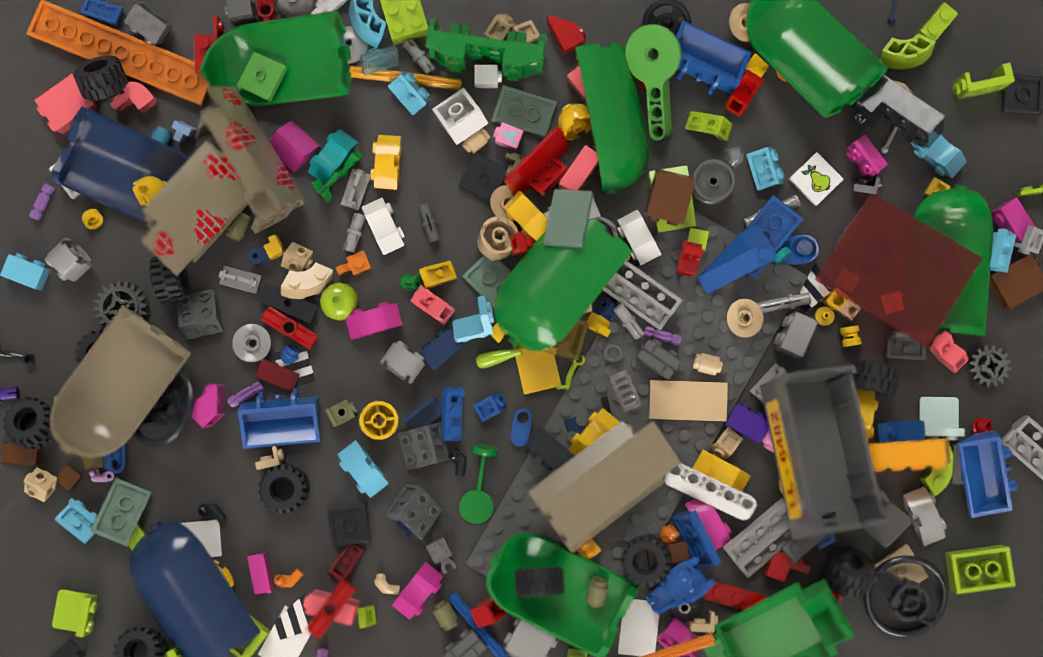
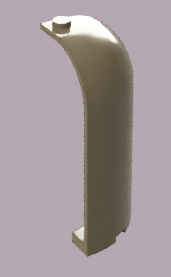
[50,305,192,458]

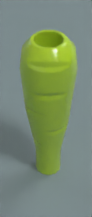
[476,347,522,369]

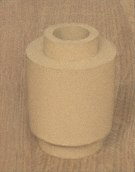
[461,128,490,154]
[693,353,723,376]

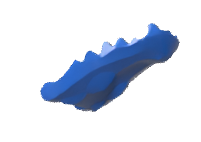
[646,556,716,615]

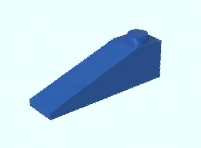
[698,224,777,294]

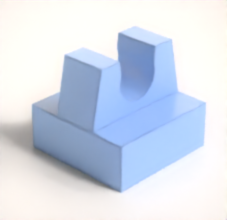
[171,121,197,142]

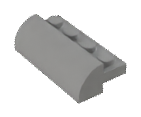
[603,260,683,330]
[1001,415,1043,480]
[723,498,792,578]

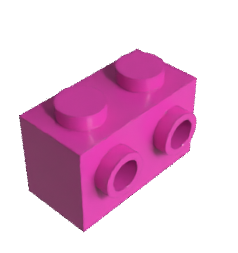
[991,197,1035,243]

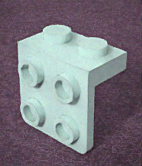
[919,397,964,440]

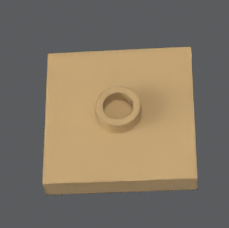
[875,543,928,583]

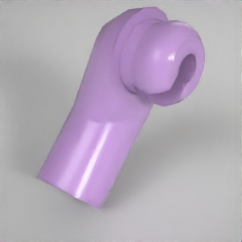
[89,469,114,482]

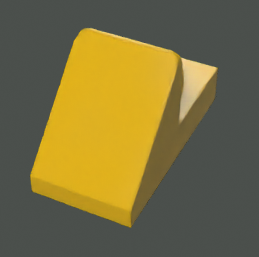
[419,261,457,288]

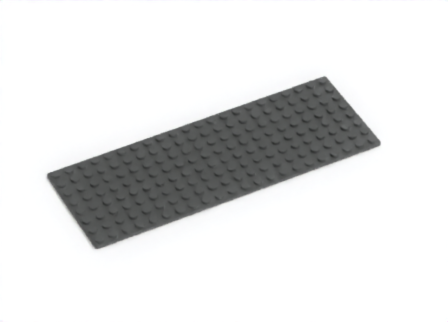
[467,211,807,582]

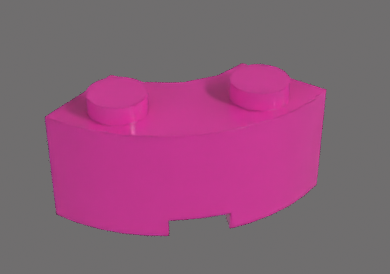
[345,301,403,340]
[685,498,731,550]
[392,562,443,620]

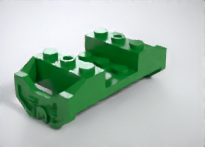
[426,18,546,81]

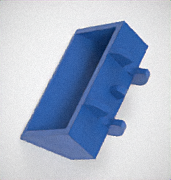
[675,20,751,95]
[238,388,320,449]
[957,430,1018,518]

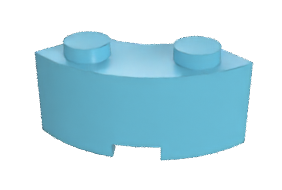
[349,0,386,48]
[911,135,967,178]
[337,440,389,498]

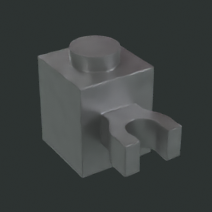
[426,535,457,574]

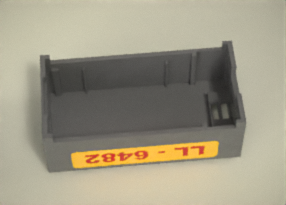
[760,365,890,540]

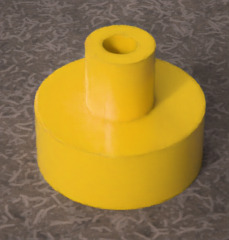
[82,209,103,229]
[814,306,835,326]

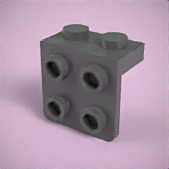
[177,289,223,340]
[885,329,934,361]
[862,489,912,547]

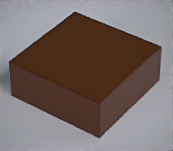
[56,464,83,491]

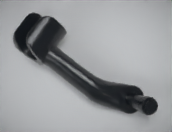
[0,344,35,365]

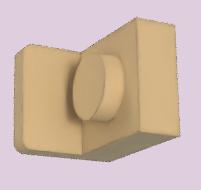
[484,13,516,40]
[507,20,540,43]
[710,427,743,461]
[255,446,285,470]
[689,610,718,632]

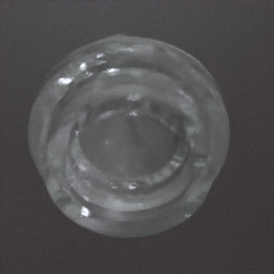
[725,147,744,166]

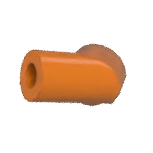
[274,568,304,588]

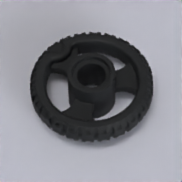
[642,0,691,34]

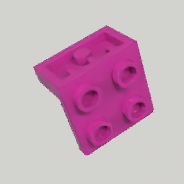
[845,135,888,178]

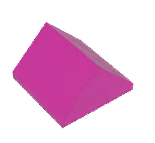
[270,120,320,174]

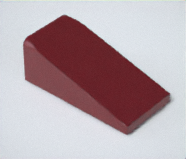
[255,359,300,392]
[327,544,365,582]

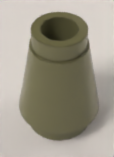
[226,212,250,242]

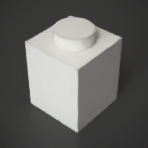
[475,65,502,88]

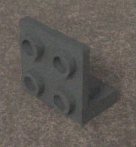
[398,422,449,470]
[385,484,442,539]

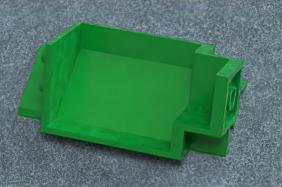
[703,579,855,657]

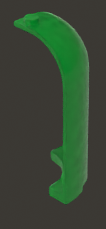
[746,0,889,118]
[199,11,352,106]
[575,43,650,195]
[902,186,993,336]
[494,218,633,351]
[486,534,639,657]

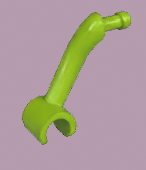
[556,355,585,391]

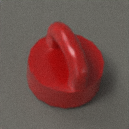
[972,418,992,434]

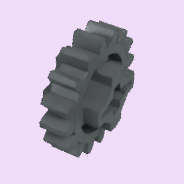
[967,345,1012,387]

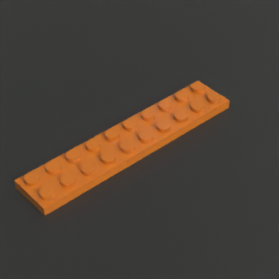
[26,0,210,106]

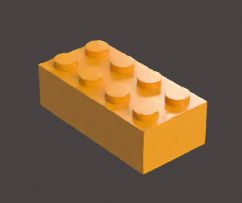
[868,438,951,472]

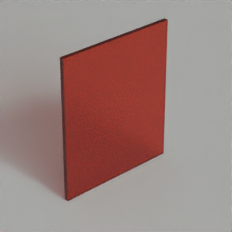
[815,193,983,347]

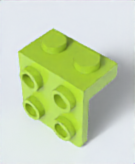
[52,589,98,637]

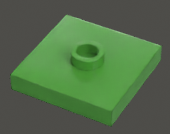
[237,52,288,102]

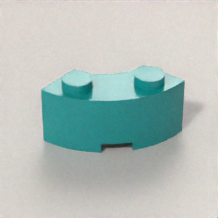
[308,129,358,184]

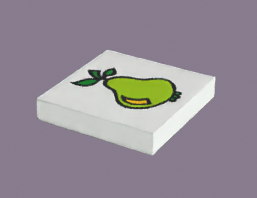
[789,152,843,206]

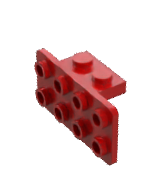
[505,127,569,197]

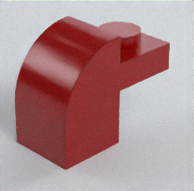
[724,70,764,117]
[675,241,704,277]
[763,550,811,582]

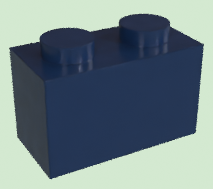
[420,329,464,371]

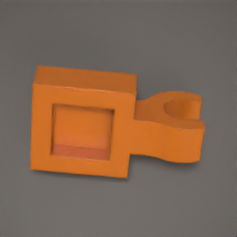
[336,250,372,276]

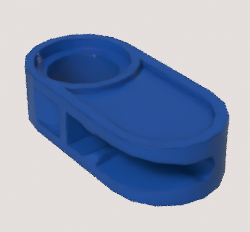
[511,409,532,446]

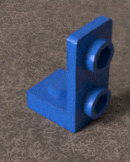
[878,420,926,443]

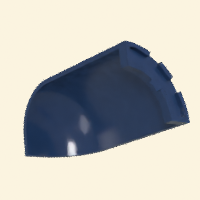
[51,106,189,224]
[130,520,260,657]

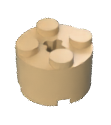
[477,217,518,261]

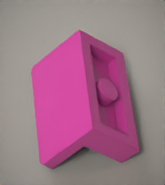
[247,552,275,595]
[656,618,700,657]

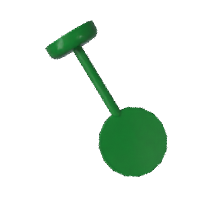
[459,444,498,524]

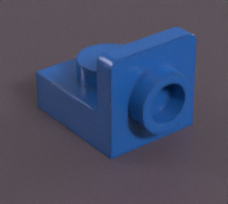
[473,392,507,422]

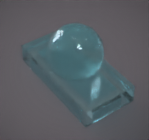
[360,45,399,75]

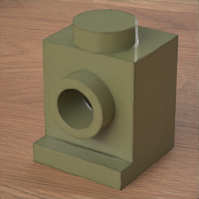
[325,399,357,427]

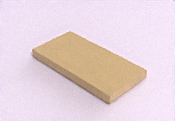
[649,380,728,421]

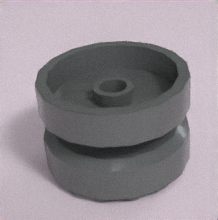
[691,159,735,205]

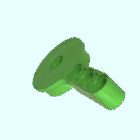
[625,24,681,141]

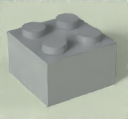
[774,312,818,358]

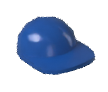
[778,234,819,265]

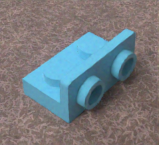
[746,147,784,191]

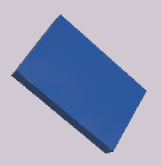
[672,509,721,569]

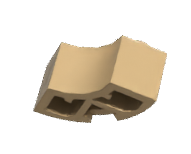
[281,263,333,299]

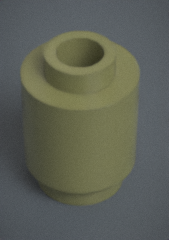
[585,577,608,608]
[432,600,458,631]

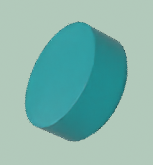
[773,247,791,265]

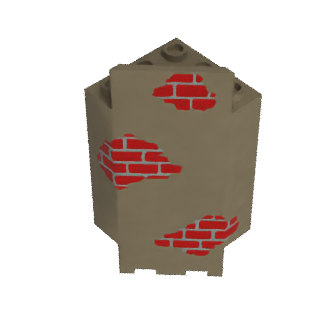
[195,86,307,234]
[141,140,248,275]

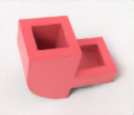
[110,82,159,114]
[410,285,455,325]
[929,330,969,373]

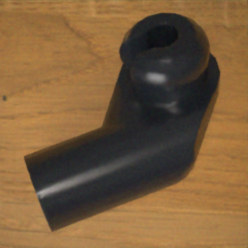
[448,449,467,476]
[197,503,227,523]

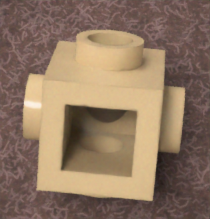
[281,242,313,272]
[24,468,57,502]

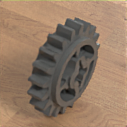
[93,281,149,328]

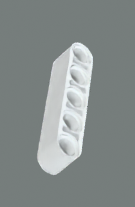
[663,463,757,520]

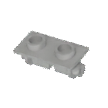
[341,169,371,211]
[219,266,261,294]
[750,363,787,404]

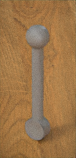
[881,126,898,153]

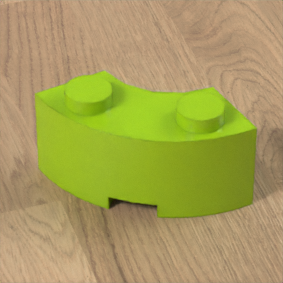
[880,33,936,69]
[919,445,953,496]

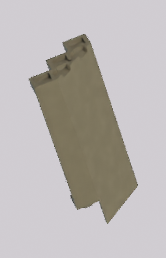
[528,421,681,553]

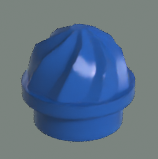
[280,344,300,364]

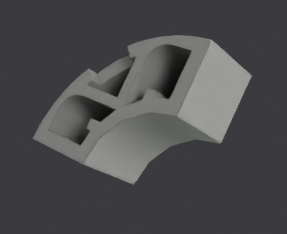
[903,487,947,546]

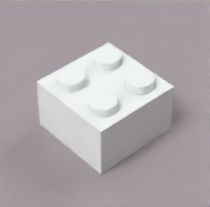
[432,88,488,145]

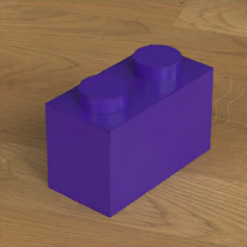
[724,403,769,443]

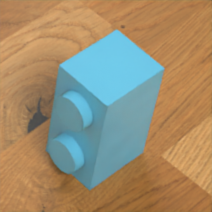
[0,253,50,291]

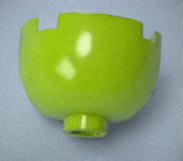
[320,282,359,321]

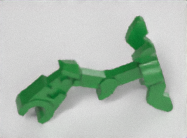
[311,150,363,202]

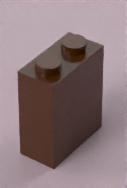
[644,168,696,226]
[989,253,1043,310]

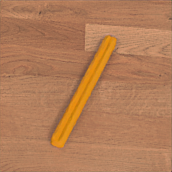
[349,66,462,90]

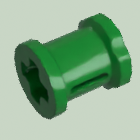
[400,273,425,291]

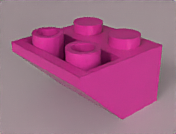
[191,383,225,428]

